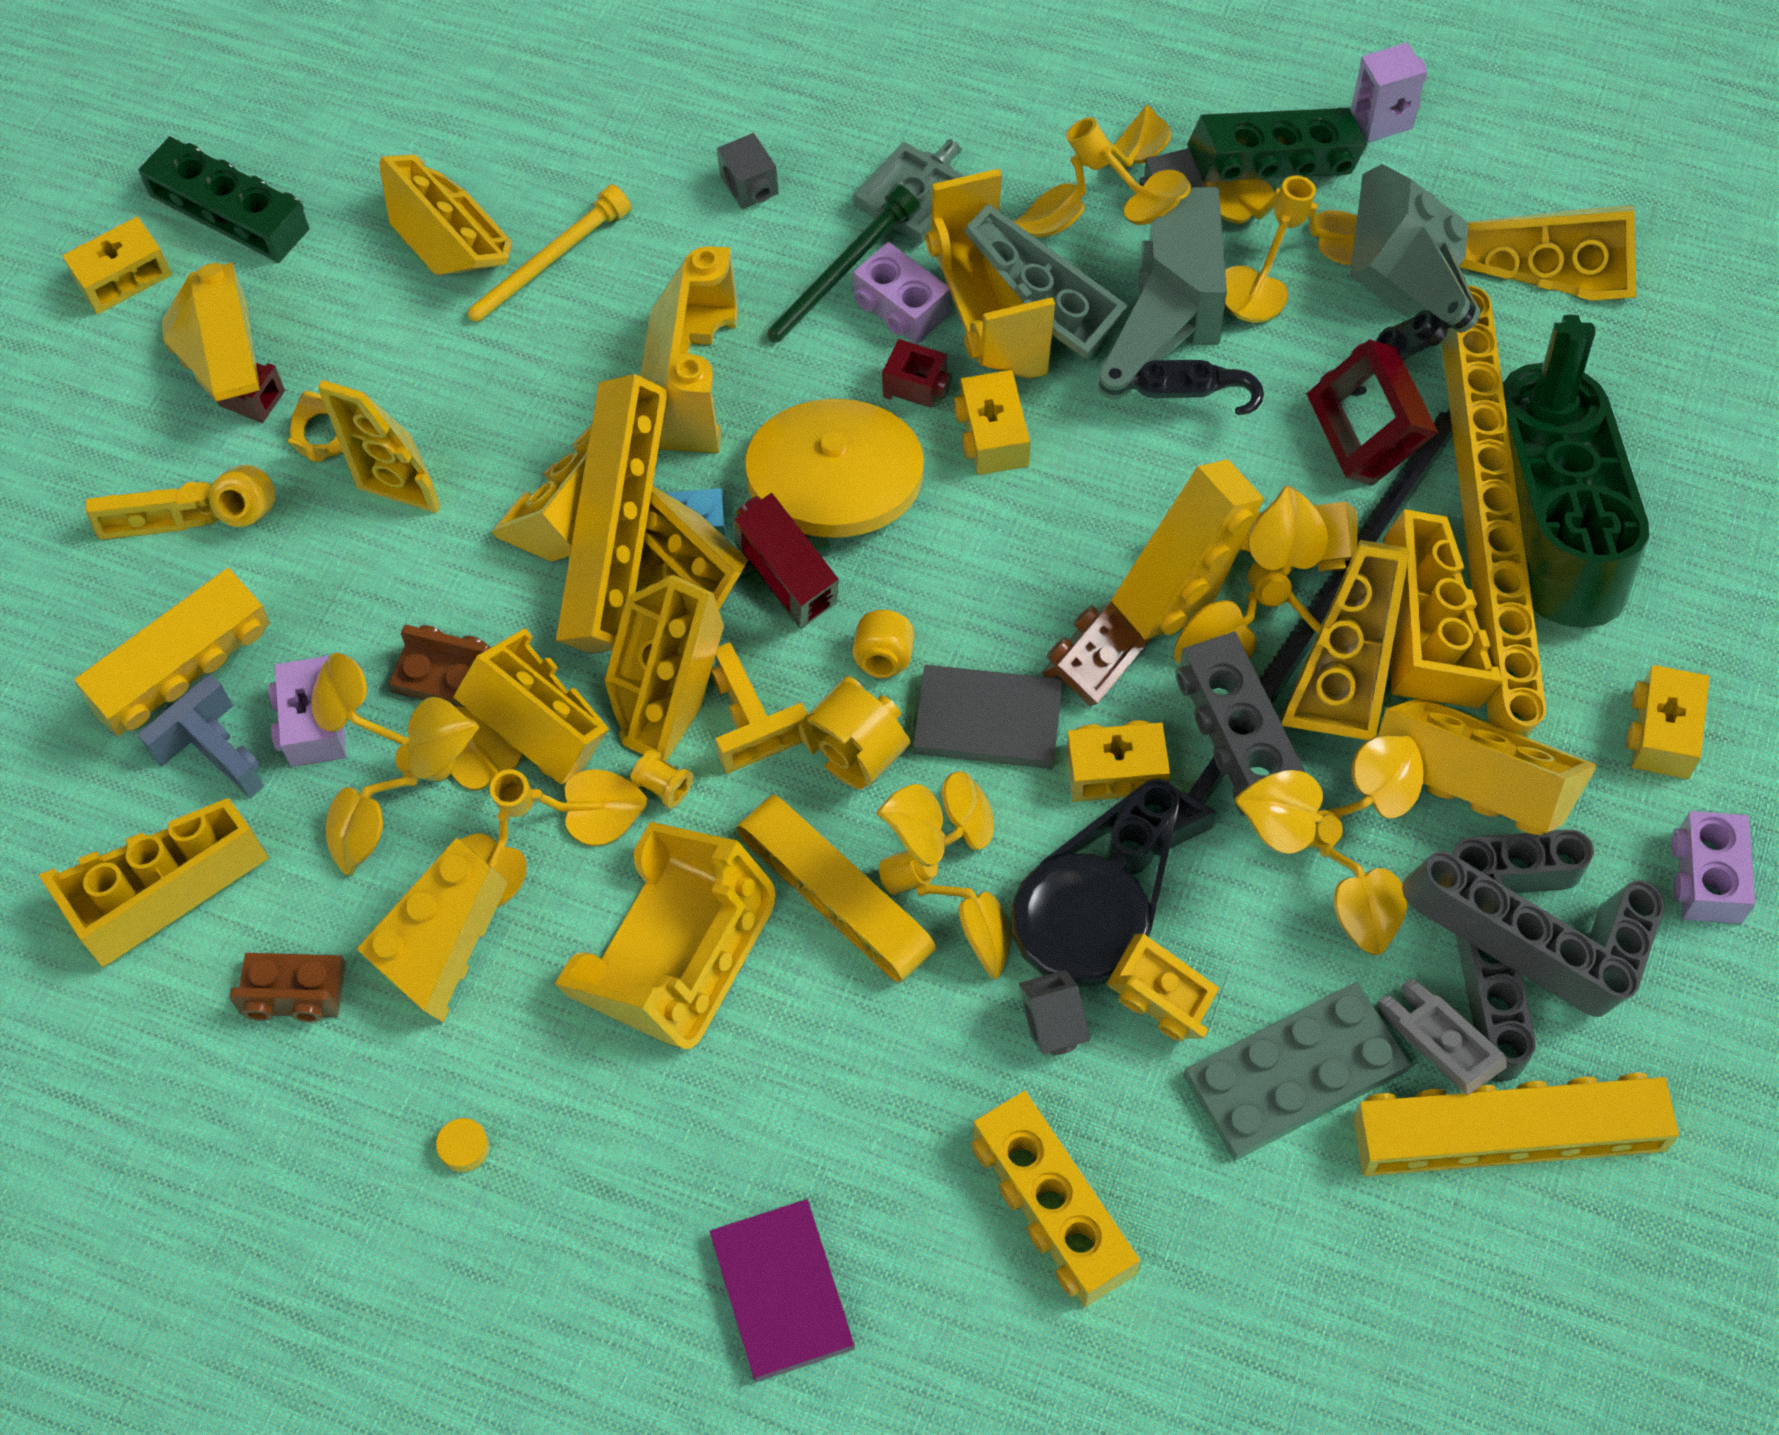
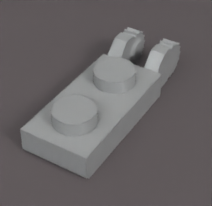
[1377,978,1507,1095]

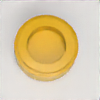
[436,1118,489,1172]

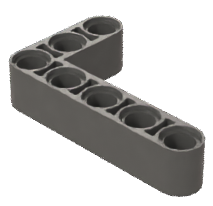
[1452,829,1594,1081]
[1402,852,1664,1017]

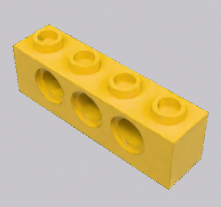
[970,1090,1141,1307]

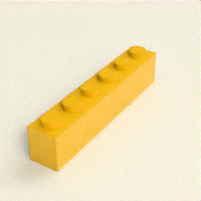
[556,374,668,654]
[1353,1072,1679,1177]

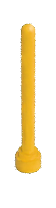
[468,184,632,322]

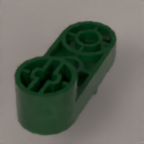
[1502,314,1649,628]

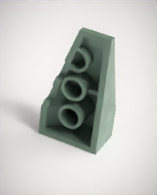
[964,204,1128,361]

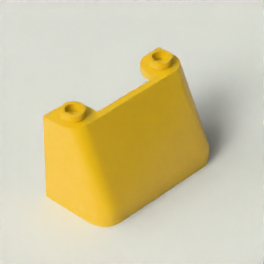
[640,246,738,453]
[555,822,776,1049]

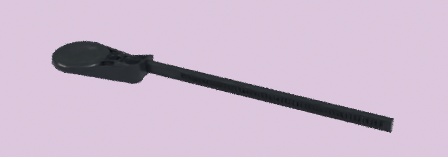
[1011,408,1453,986]

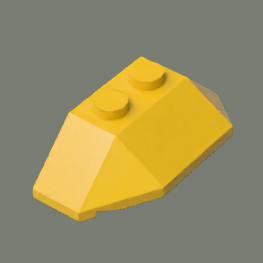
[379,154,512,275]
[636,486,748,609]
[605,575,724,761]

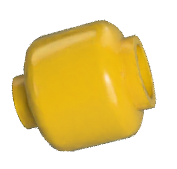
[209,465,275,528]
[852,609,915,678]

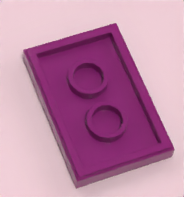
[709,1199,855,1383]

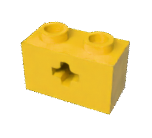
[62,216,172,314]
[954,370,1030,475]
[1626,665,1710,779]
[1066,720,1170,802]

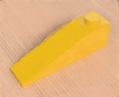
[1459,205,1636,300]
[162,262,260,401]
[491,424,592,562]

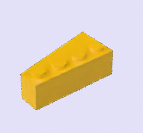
[1111,459,1265,639]
[1281,540,1409,740]
[38,798,269,968]

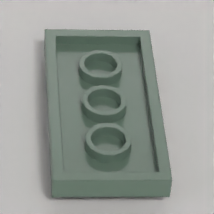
[1184,982,1411,1161]

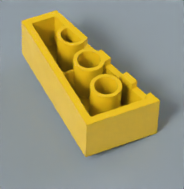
[1383,509,1503,709]

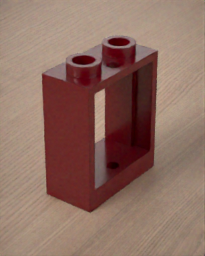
[1306,339,1438,485]
[734,492,839,629]

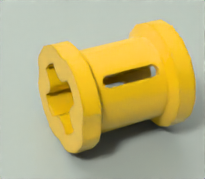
[630,749,693,809]

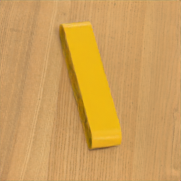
[736,794,937,983]

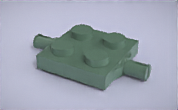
[854,139,964,244]

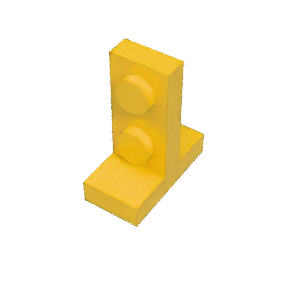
[711,642,808,774]

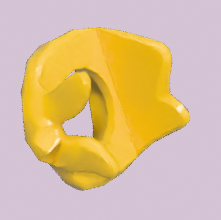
[287,391,343,462]

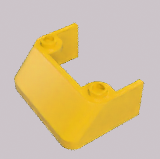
[925,169,1055,379]

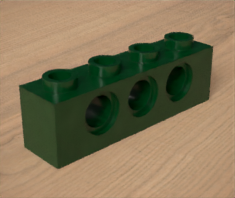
[1187,108,1367,182]
[138,136,310,263]

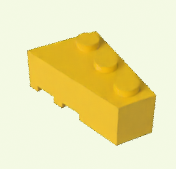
[453,628,609,785]
[357,837,508,1023]

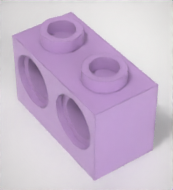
[853,241,951,344]
[1671,811,1755,924]

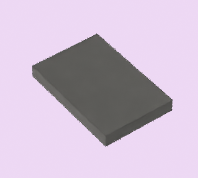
[913,665,1063,769]

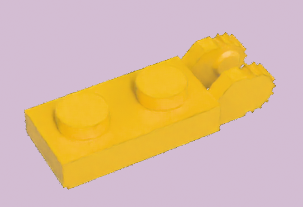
[85,481,218,540]

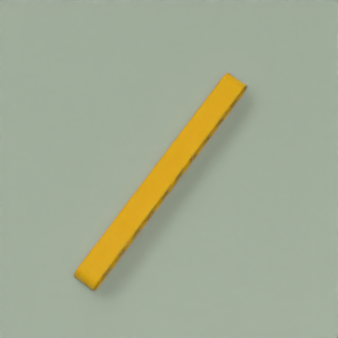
[1441,285,1546,737]

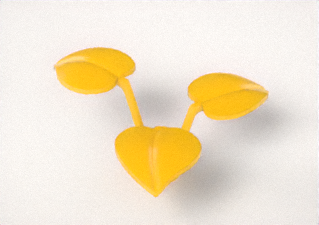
[1013,104,1191,237]
[1207,175,1357,323]
[1173,485,1328,664]
[311,653,480,876]
[451,707,647,908]
[1234,736,1424,956]
[876,771,1011,981]

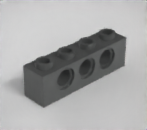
[1175,631,1306,816]

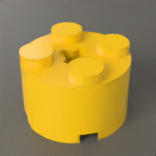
[798,676,910,789]

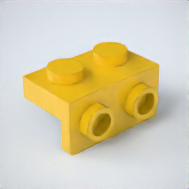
[1106,933,1219,1042]

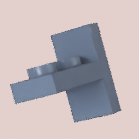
[137,673,264,799]

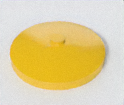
[745,399,924,538]

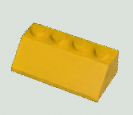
[74,567,270,737]
[1377,699,1597,835]

